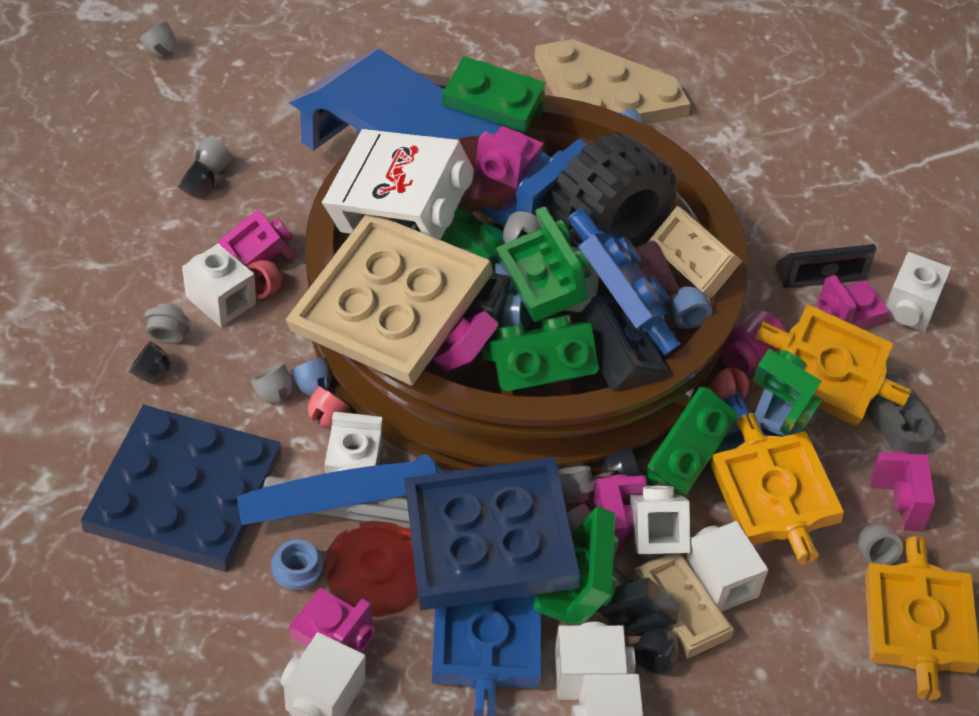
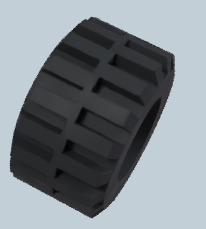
[549,132,677,250]

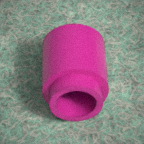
[721,310,785,376]

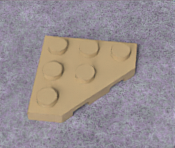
[534,39,691,124]

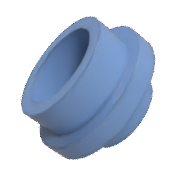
[271,539,323,590]

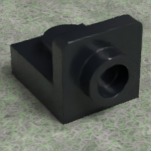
[597,566,680,636]

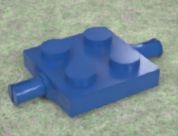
[567,207,681,356]
[431,595,541,716]

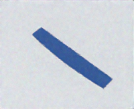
[237,460,436,525]

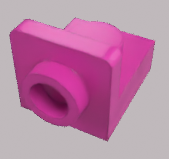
[475,126,543,189]
[217,208,297,266]
[817,275,890,330]
[431,311,499,372]
[870,451,935,531]
[592,474,648,556]
[289,588,375,653]

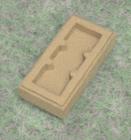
[648,205,742,298]
[633,553,734,659]

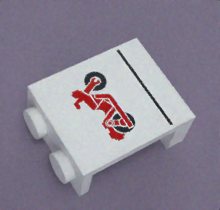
[322,129,475,240]

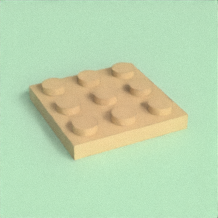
[285,214,493,386]

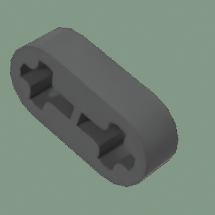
[866,374,935,454]

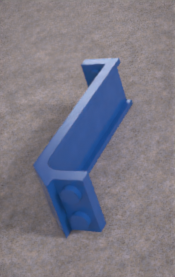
[288,49,587,235]

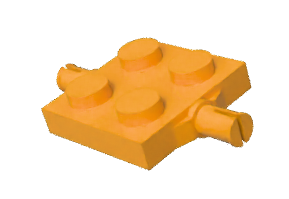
[755,304,911,427]
[711,413,844,565]
[865,536,979,701]

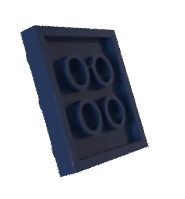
[81,404,281,572]
[404,457,580,611]

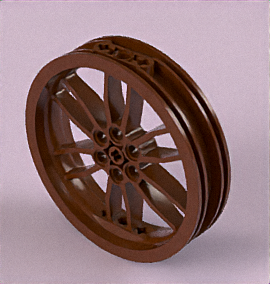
[305,95,748,476]

